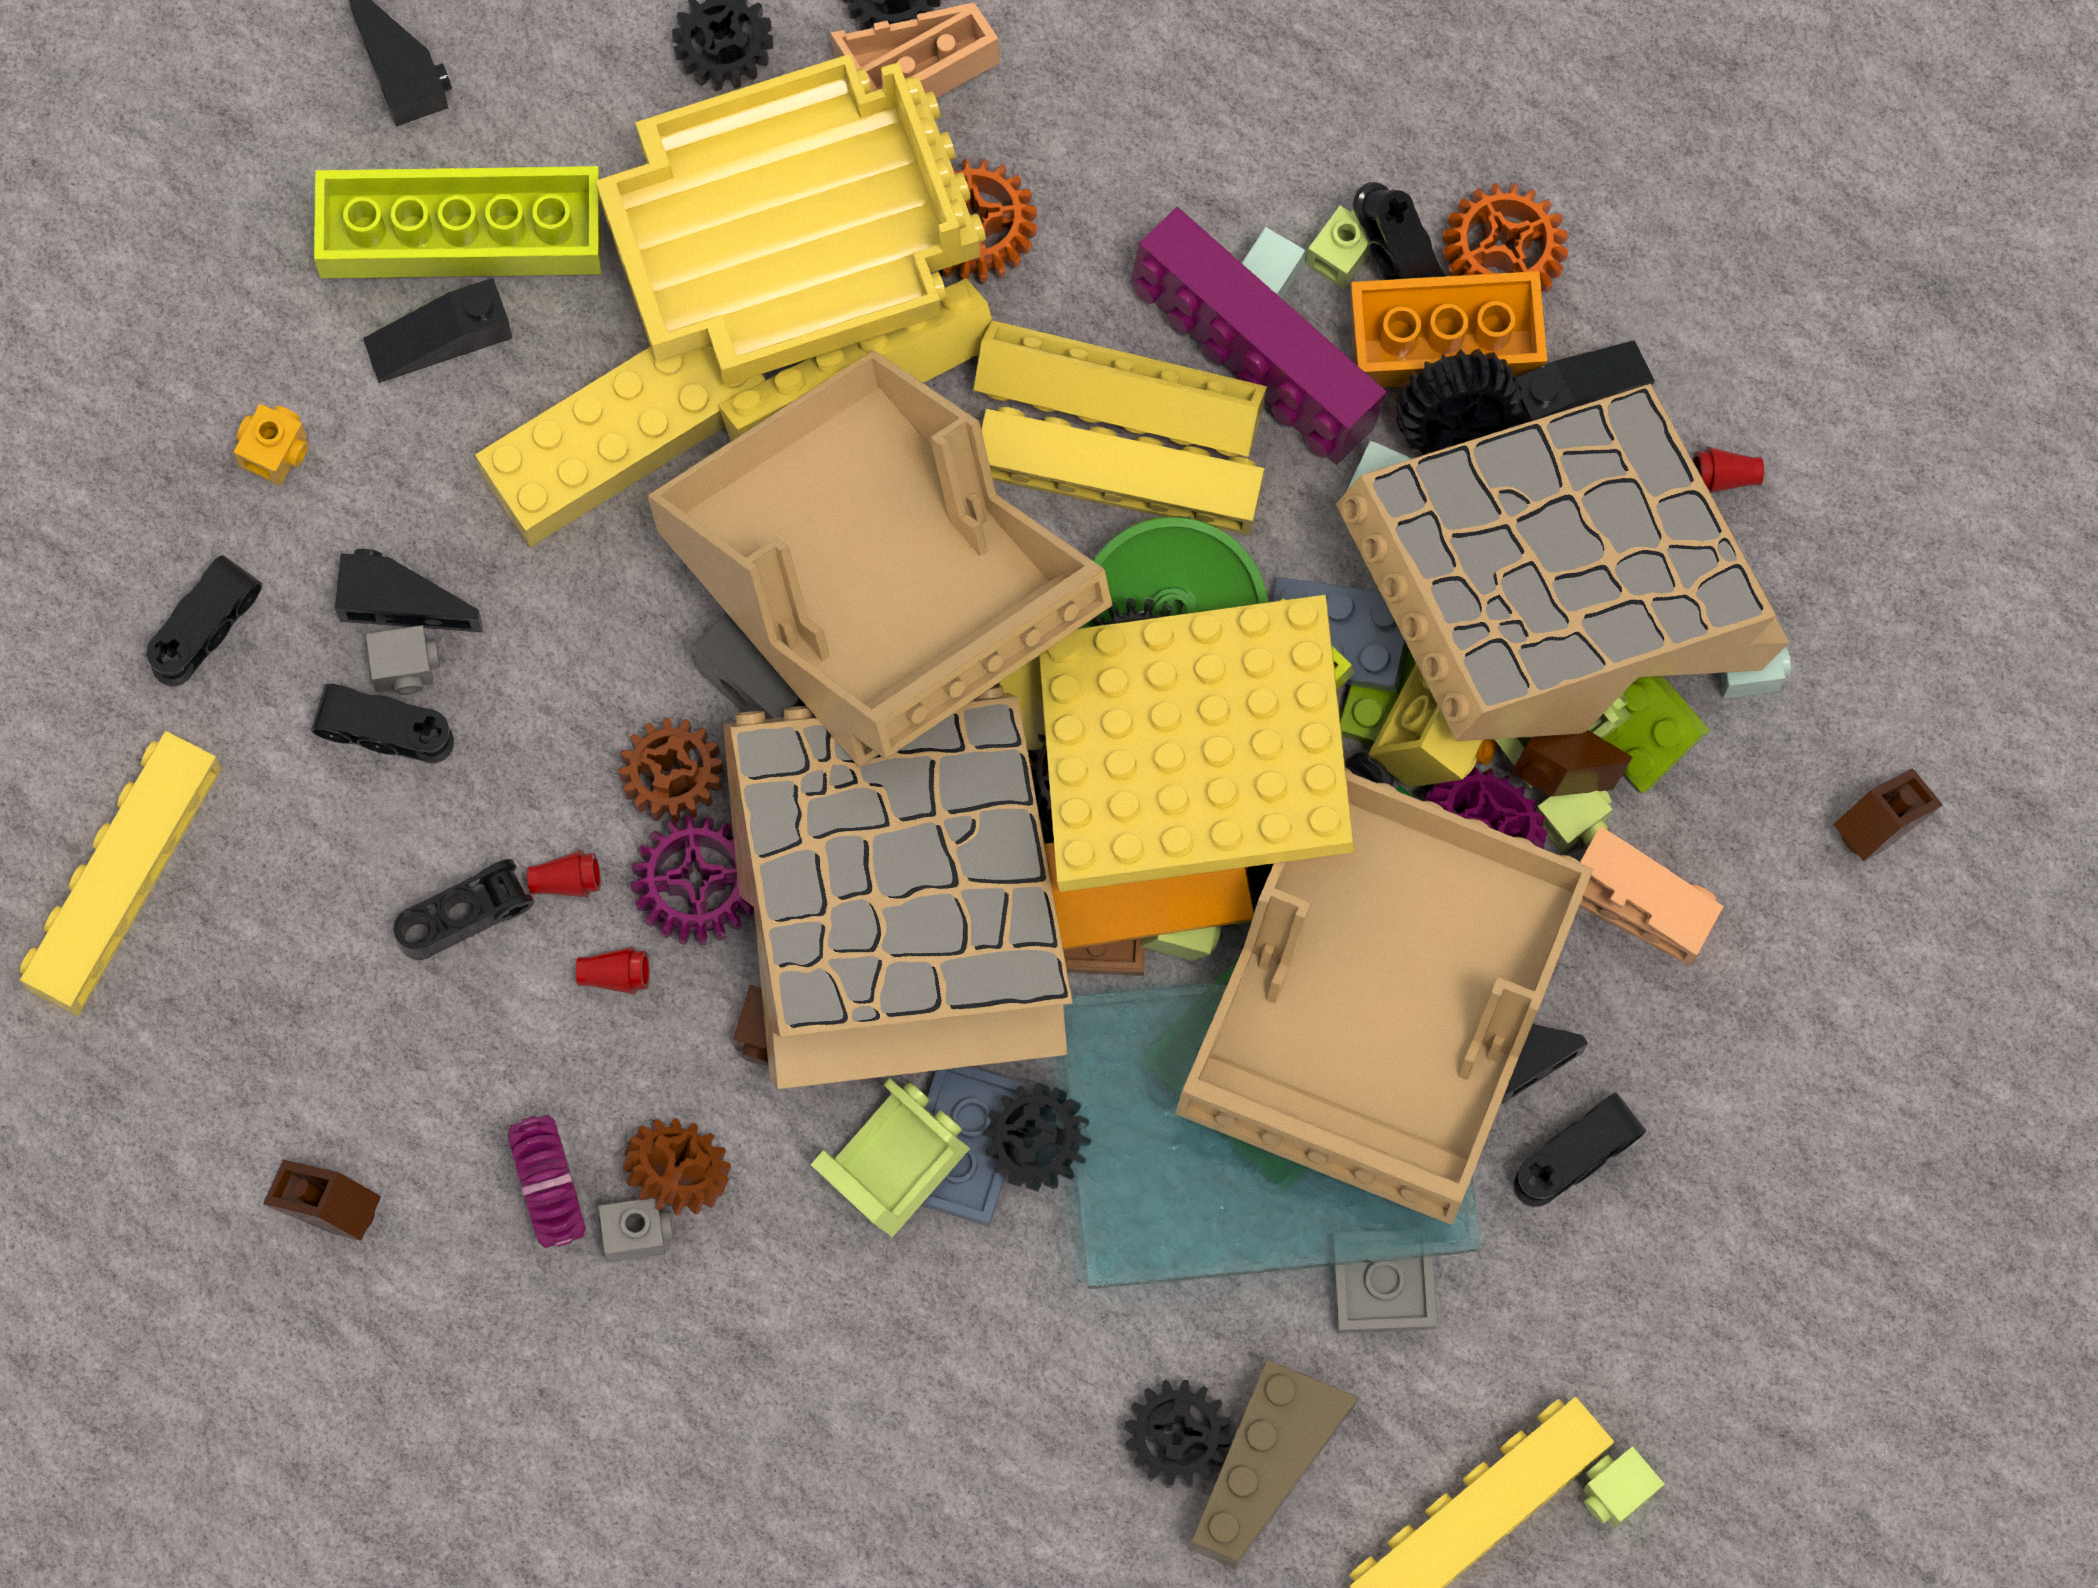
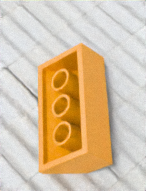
[1351,271,1547,388]
[1044,843,1254,950]

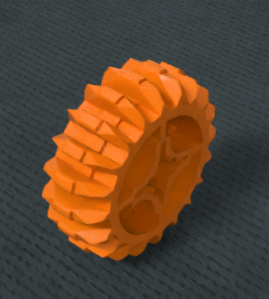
[943,158,1037,284]
[1442,182,1568,293]

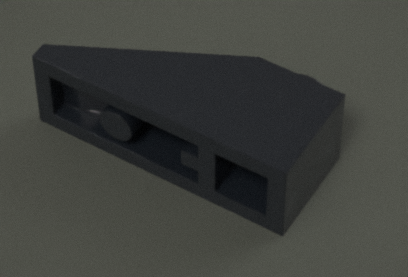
[348,0,452,127]
[363,278,512,383]
[1517,340,1655,425]
[335,549,483,633]

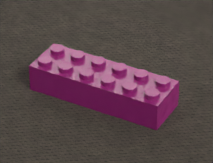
[1130,206,1387,465]

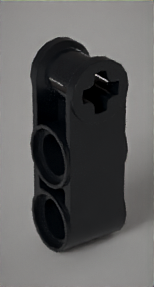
[1353,182,1446,280]
[146,555,262,686]
[311,684,454,763]
[393,859,535,960]
[1513,1092,1647,1207]

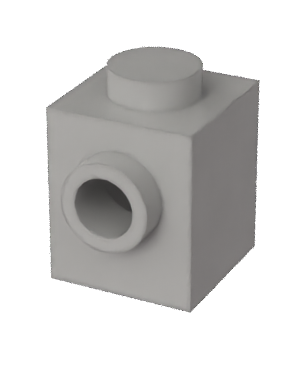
[366,625,440,695]
[598,1198,673,1262]

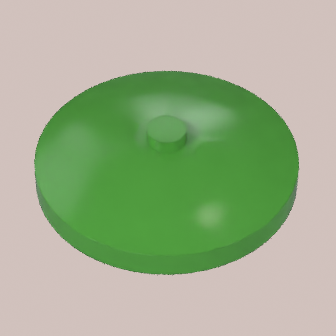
[1079,516,1268,629]

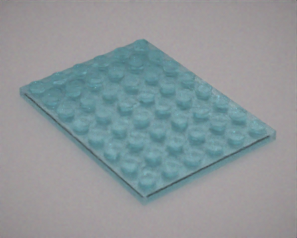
[1063,982,1481,1289]

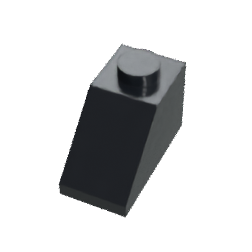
[1501,1024,1588,1104]

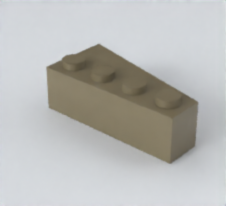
[1189,1359,1359,1569]

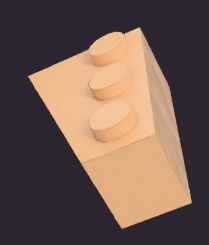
[830,2,1000,98]
[1579,825,1724,966]

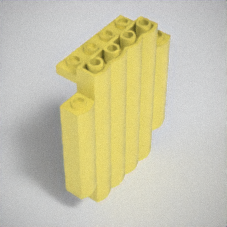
[595,54,986,386]

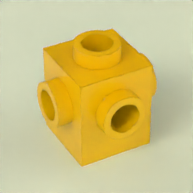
[233,404,309,486]

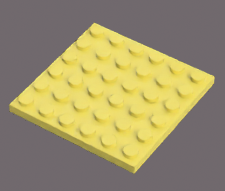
[1039,595,1355,892]

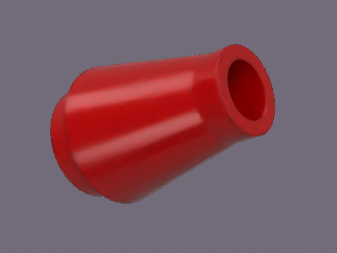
[1692,447,1764,493]
[527,850,601,898]
[576,946,650,995]

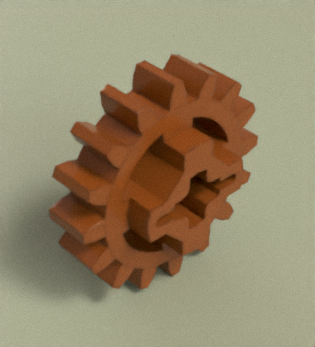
[618,718,724,823]
[622,1118,731,1215]

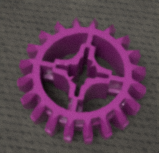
[1423,766,1548,849]
[631,815,754,945]
[507,1115,586,1248]

